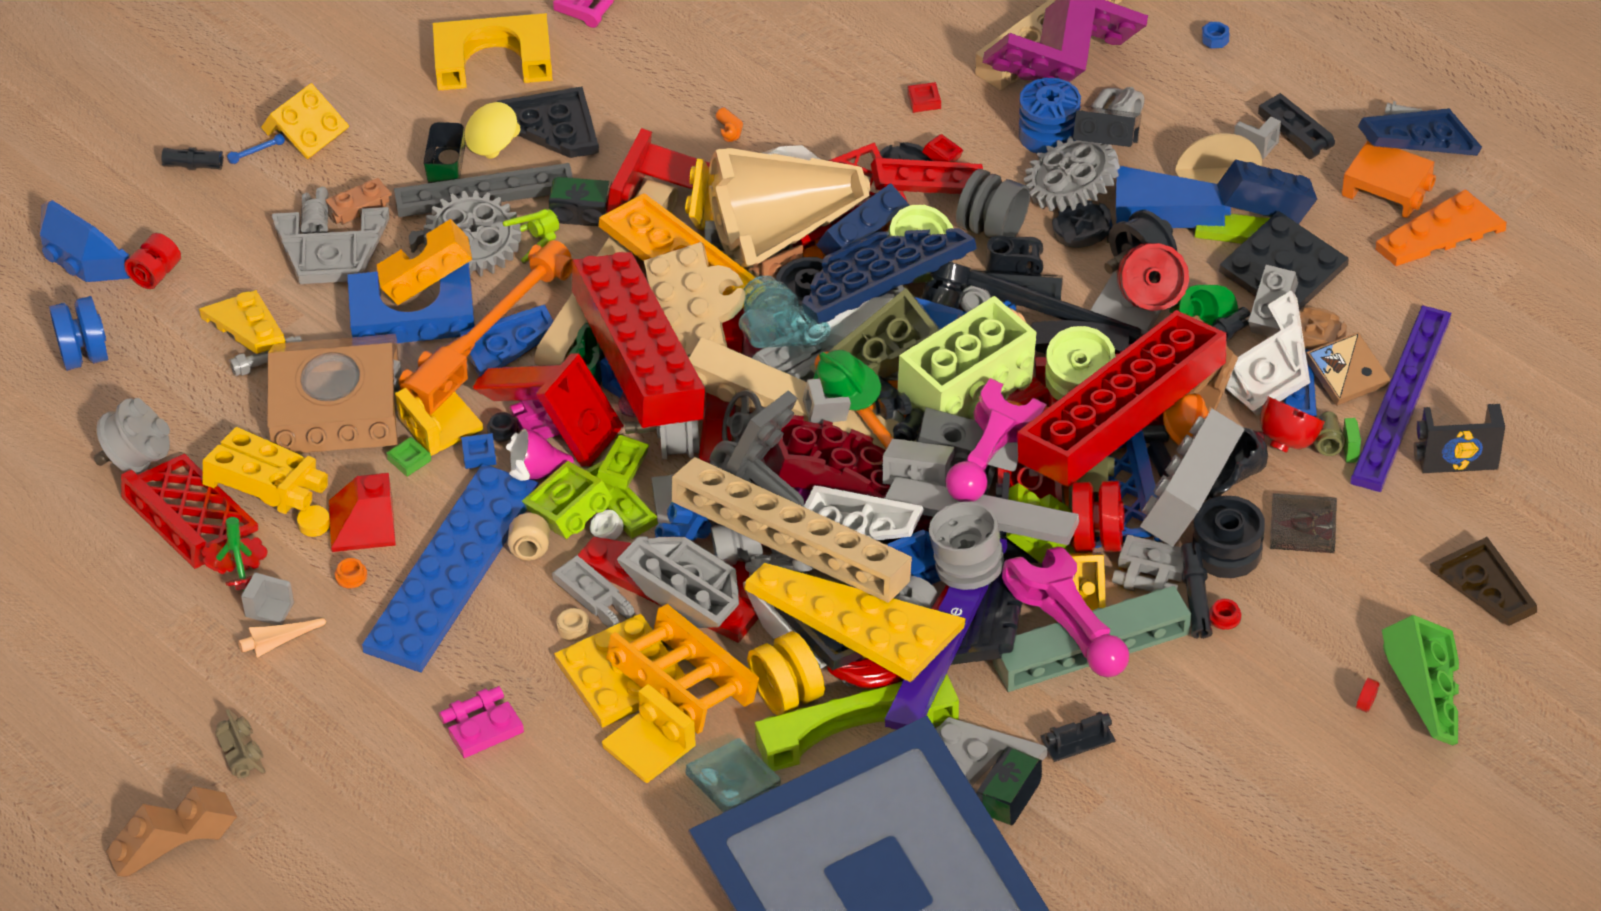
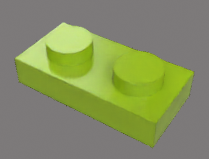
[597,434,649,490]

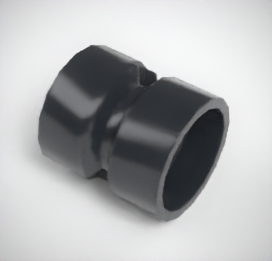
[921,262,971,309]

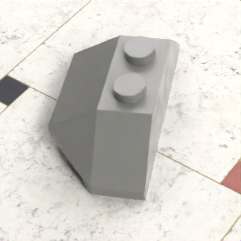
[617,537,739,628]

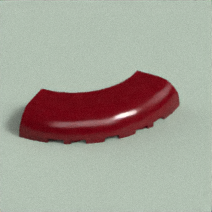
[763,415,933,543]

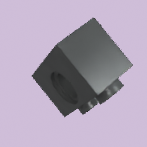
[916,407,983,466]

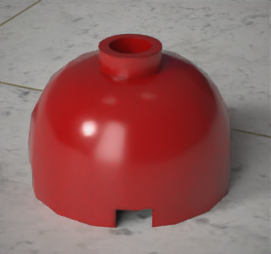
[1260,396,1325,453]

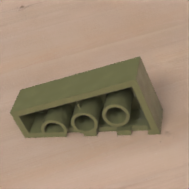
[810,288,940,378]

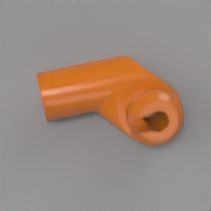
[716,107,743,142]

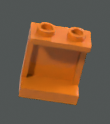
[1342,140,1436,219]

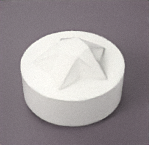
[590,510,624,540]

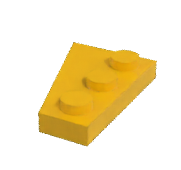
[199,290,285,354]

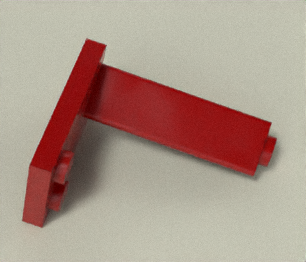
[607,128,710,213]
[473,353,624,467]

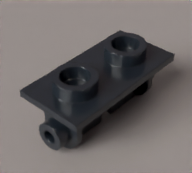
[1040,712,1116,762]

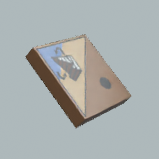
[1306,332,1391,406]

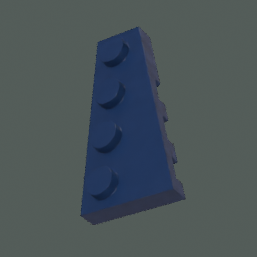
[1358,108,1482,156]

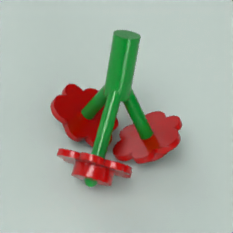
[201,517,268,591]

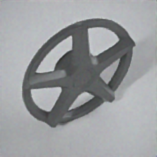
[722,390,765,443]

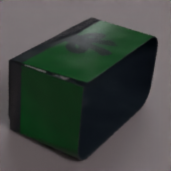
[423,122,465,183]
[549,177,612,226]
[977,746,1042,826]

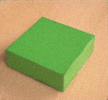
[1343,418,1361,463]
[386,437,432,477]

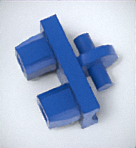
[655,501,712,541]

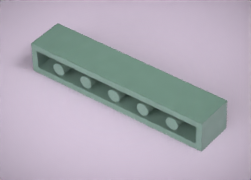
[992,585,1191,692]

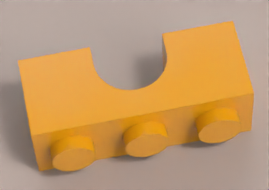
[376,219,473,305]

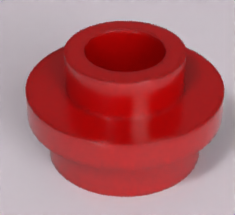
[1209,599,1242,630]

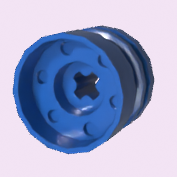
[1019,78,1081,154]

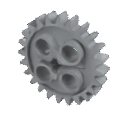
[1024,136,1120,212]
[424,190,521,277]

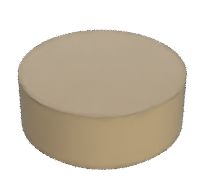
[556,608,590,641]

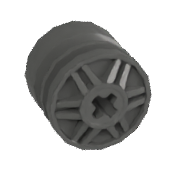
[956,169,1030,239]

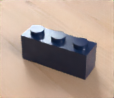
[1217,159,1317,224]
[816,183,910,256]

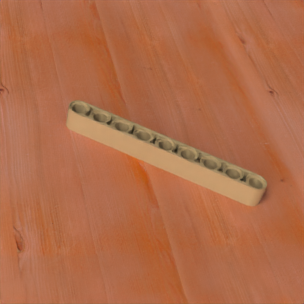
[535,179,678,366]

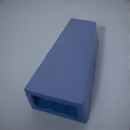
[1116,166,1231,228]

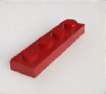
[870,158,983,194]

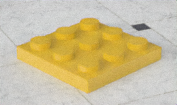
[554,613,685,728]

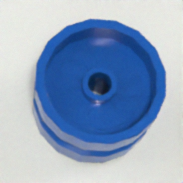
[49,296,109,371]

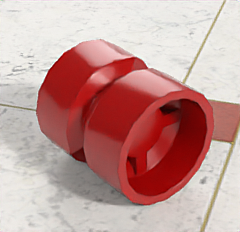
[125,233,181,290]

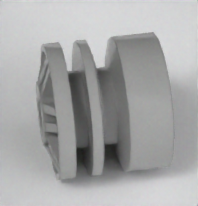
[929,502,1004,590]

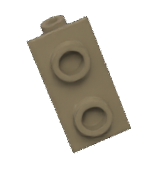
[215,709,265,779]

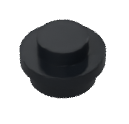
[487,412,518,441]

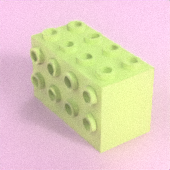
[898,296,1037,420]

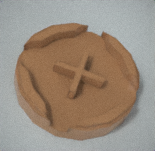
[1299,307,1347,350]

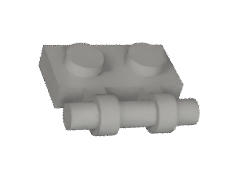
[1112,535,1184,592]

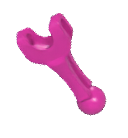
[946,378,1047,502]
[1002,546,1129,677]

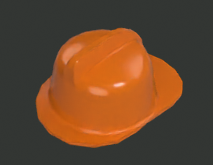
[1163,393,1209,445]

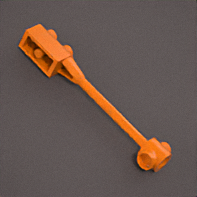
[398,240,574,415]

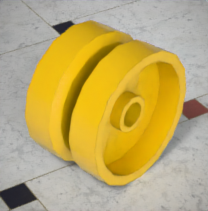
[747,631,825,716]

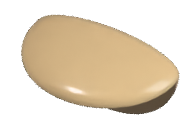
[1175,133,1262,184]

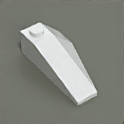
[804,485,924,540]

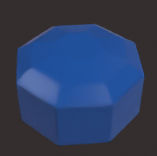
[1202,22,1230,48]

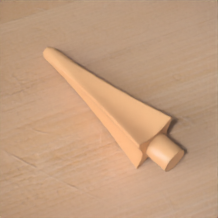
[238,618,326,658]

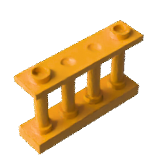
[606,604,759,734]

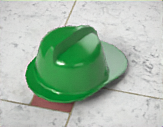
[1169,285,1239,326]
[814,350,881,411]

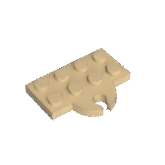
[644,242,746,357]

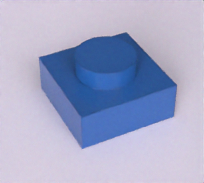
[461,433,497,469]

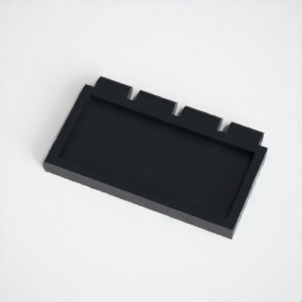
[951,560,1023,665]

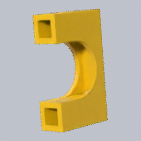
[433,13,553,90]

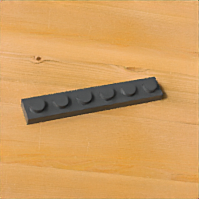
[394,163,573,217]

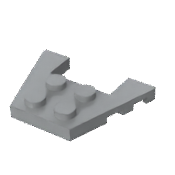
[272,207,390,284]
[936,717,1048,786]

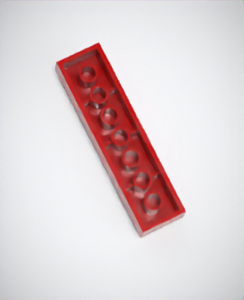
[572,252,705,428]
[1017,310,1226,487]

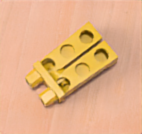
[203,427,328,514]

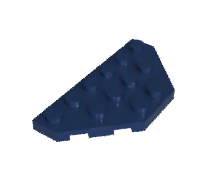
[802,228,977,324]

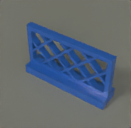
[1095,429,1162,548]

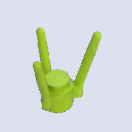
[488,208,560,263]

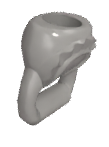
[1090,87,1145,113]

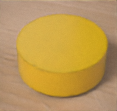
[297,505,330,537]

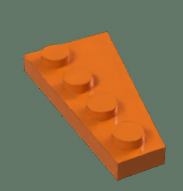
[1375,189,1507,266]

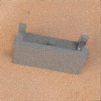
[883,439,954,487]

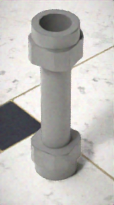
[229,336,302,377]

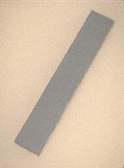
[884,476,1079,545]

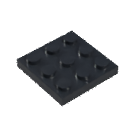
[1219,211,1349,311]

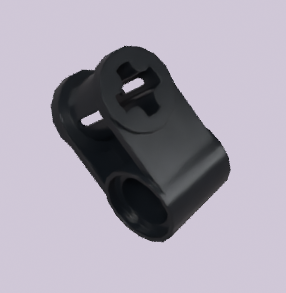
[985,235,1044,274]

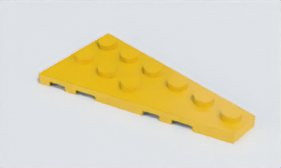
[745,563,966,682]

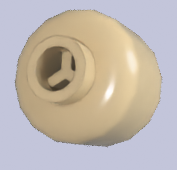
[507,513,550,561]

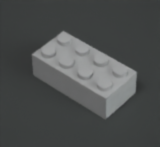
[1140,409,1245,547]

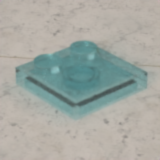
[685,738,781,813]

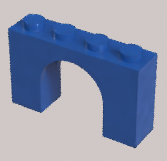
[347,262,475,343]

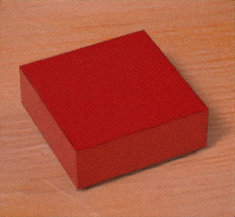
[907,82,941,113]
[922,134,964,162]

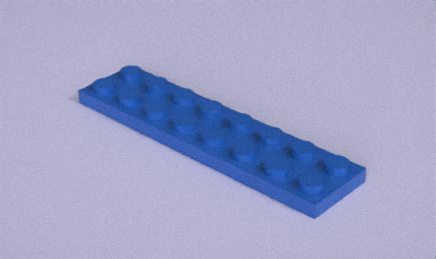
[362,464,539,673]

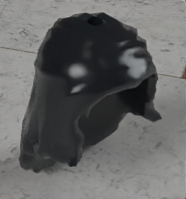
[1206,427,1268,500]

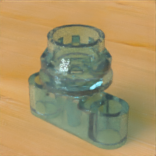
[739,275,831,348]

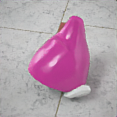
[506,429,574,481]

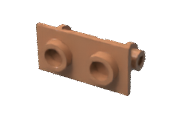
[325,178,392,225]
[748,245,803,290]

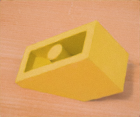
[1069,552,1106,611]

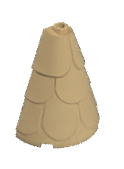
[709,148,870,268]

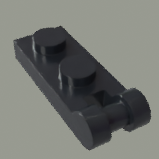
[1258,93,1335,159]

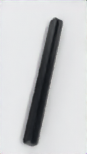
[966,270,1141,344]

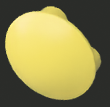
[465,102,520,159]

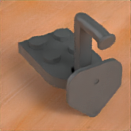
[709,390,804,507]

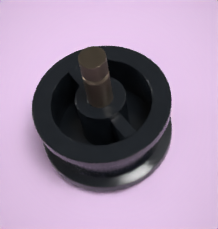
[1104,210,1178,281]

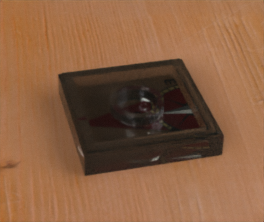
[1270,493,1337,554]

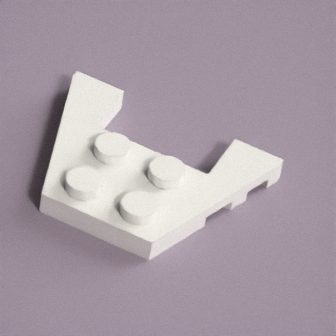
[1225,291,1310,415]

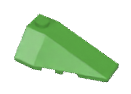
[1382,615,1459,746]

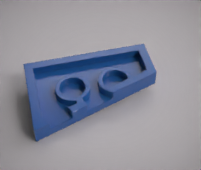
[459,304,554,377]

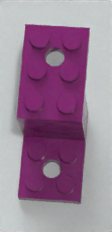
[982,0,1148,82]

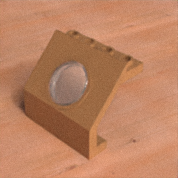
[267,334,399,453]

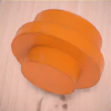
[335,558,368,588]

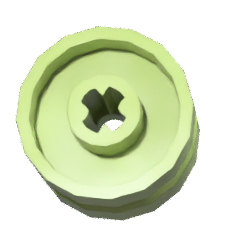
[888,205,953,283]
[1045,326,1115,400]

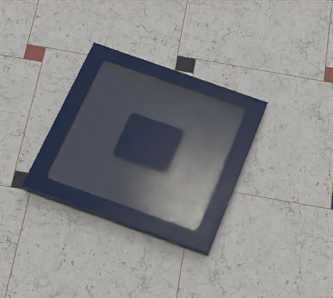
[688,716,1050,911]

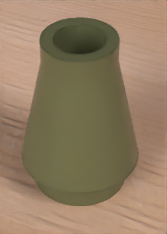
[1314,412,1345,456]

